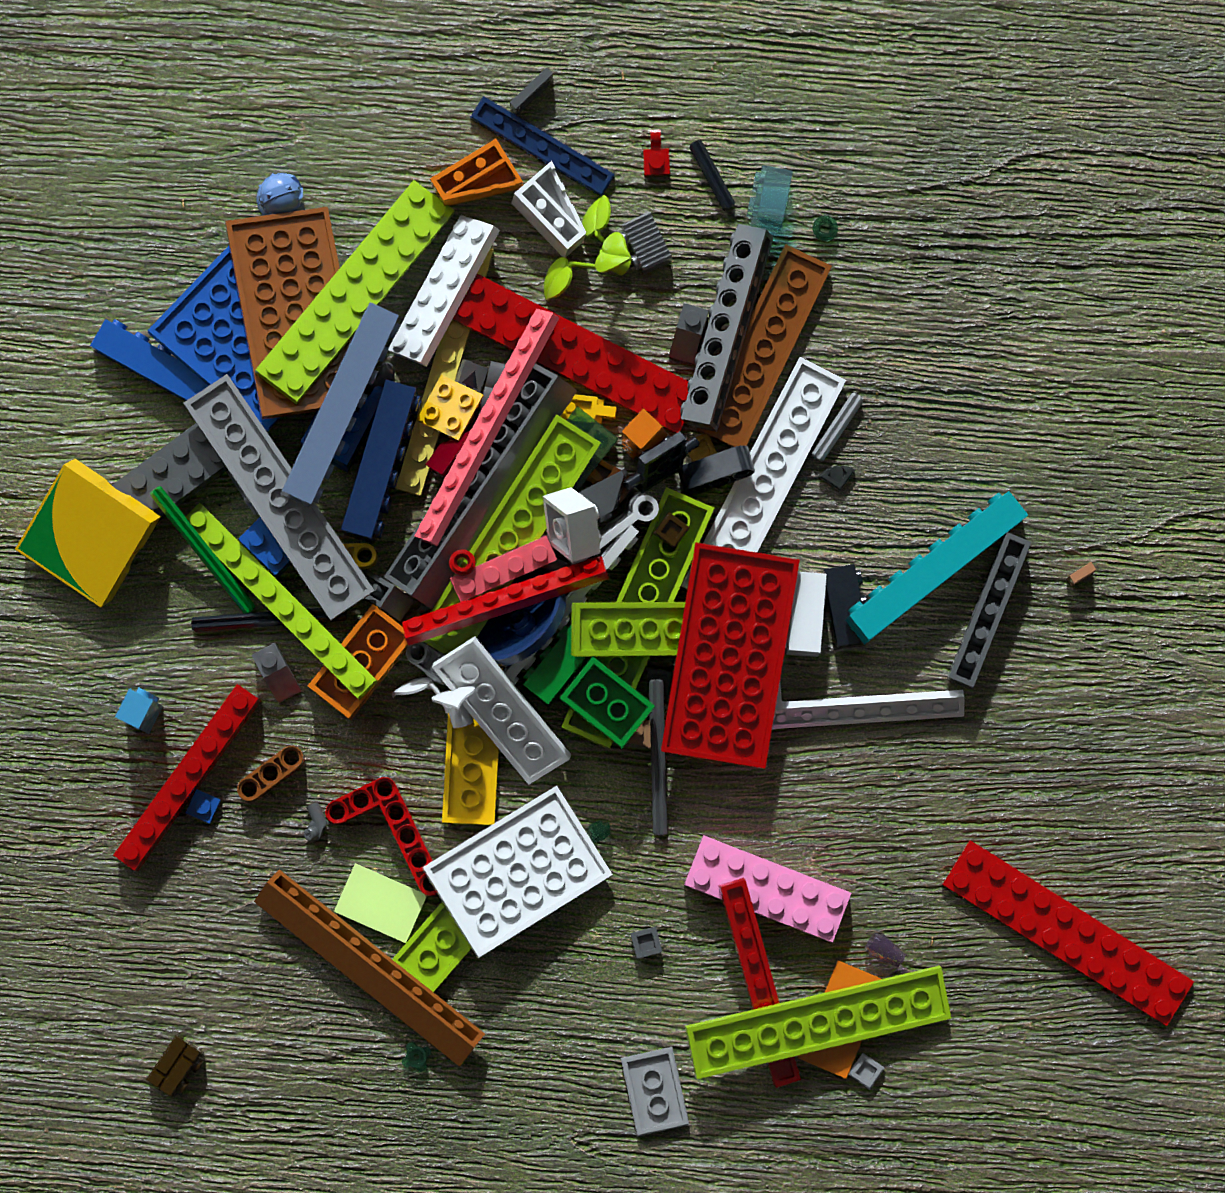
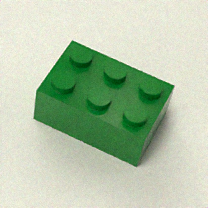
[523,624,590,708]
[560,657,655,749]

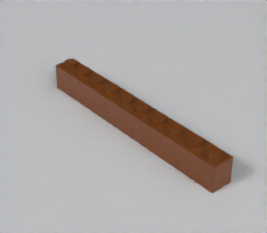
[254,869,485,1067]

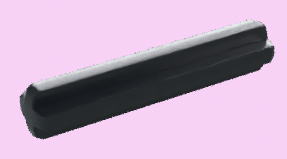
[689,140,735,211]

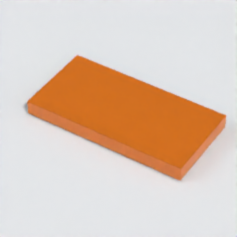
[797,960,881,1078]

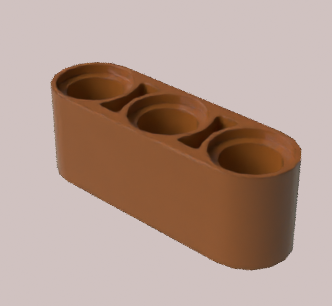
[237,746,305,802]

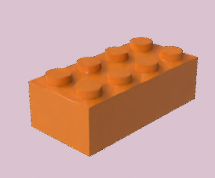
[308,604,408,720]

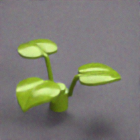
[544,195,632,302]

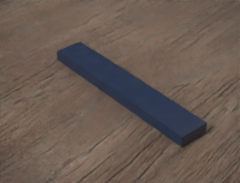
[470,96,615,197]

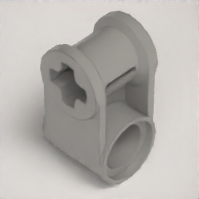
[406,642,445,685]

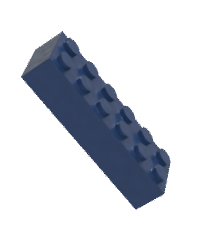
[341,380,422,544]

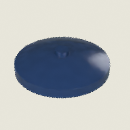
[476,574,566,666]

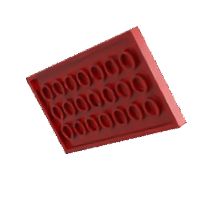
[661,542,800,769]

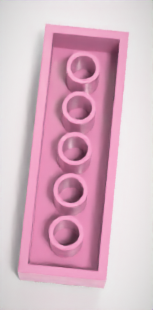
[684,835,851,943]

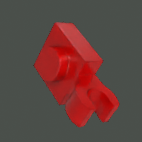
[643,130,670,177]

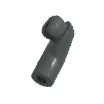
[364,362,395,391]
[304,802,327,842]

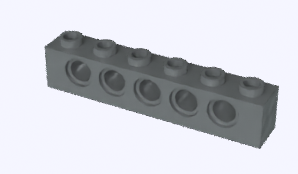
[946,532,1031,689]

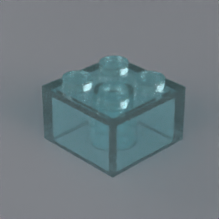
[747,165,793,232]

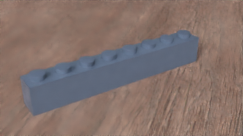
[280,302,400,507]

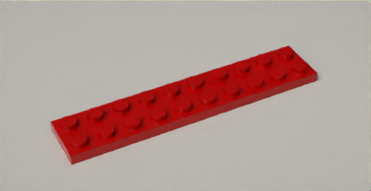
[452,274,689,434]
[942,840,1194,1026]

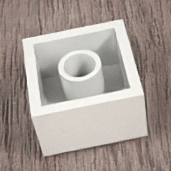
[543,487,602,562]

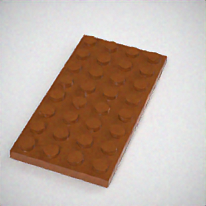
[225,207,366,420]

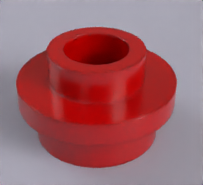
[449,550,476,576]

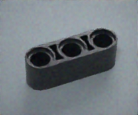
[678,445,755,496]

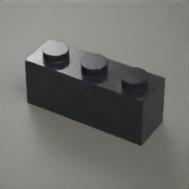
[822,564,868,648]

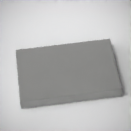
[621,1047,689,1136]

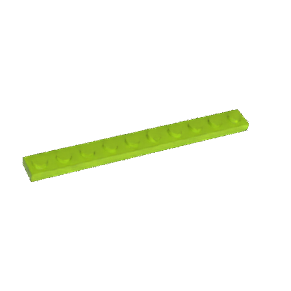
[186,503,378,700]

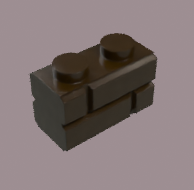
[146,1035,204,1097]

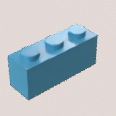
[115,687,163,734]

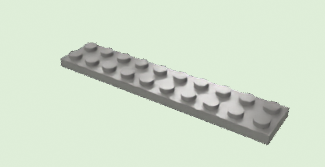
[184,374,375,620]

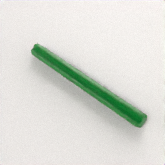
[150,486,255,614]

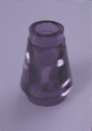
[865,932,906,967]

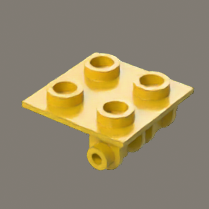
[416,375,484,441]

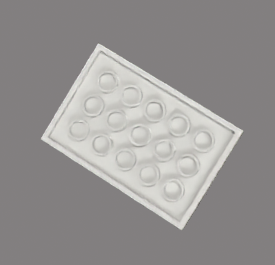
[422,786,613,958]

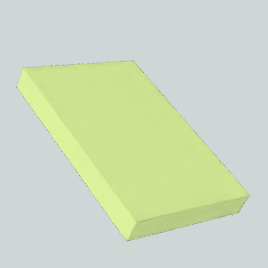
[334,863,427,943]

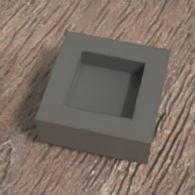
[631,927,662,959]

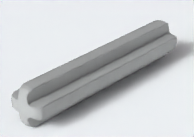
[812,393,863,462]

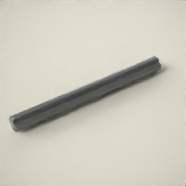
[649,679,667,835]

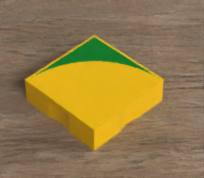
[15,459,161,607]

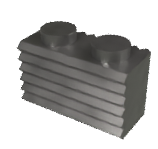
[621,212,672,274]

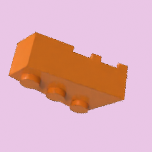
[430,139,524,206]
[622,409,668,459]

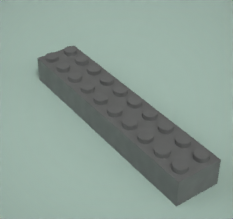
[384,364,577,609]

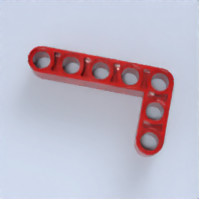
[325,777,438,896]

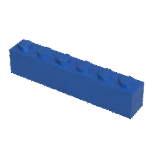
[90,319,208,402]

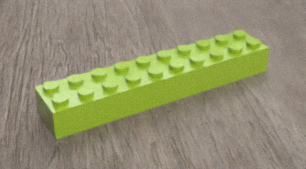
[562,487,714,750]

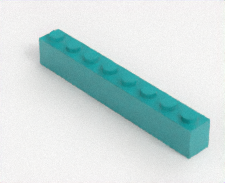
[845,491,1028,645]

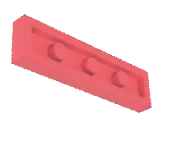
[450,535,557,602]

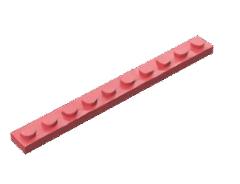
[415,309,559,546]

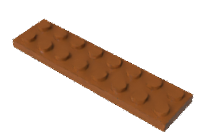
[697,244,832,447]

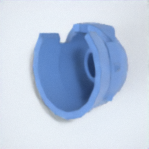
[256,173,306,216]

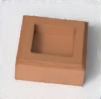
[1066,562,1096,586]

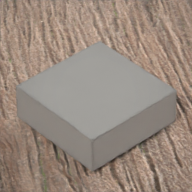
[848,1053,884,1090]

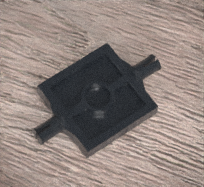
[623,431,700,494]

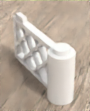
[565,492,659,565]

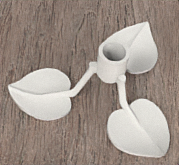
[392,677,476,728]

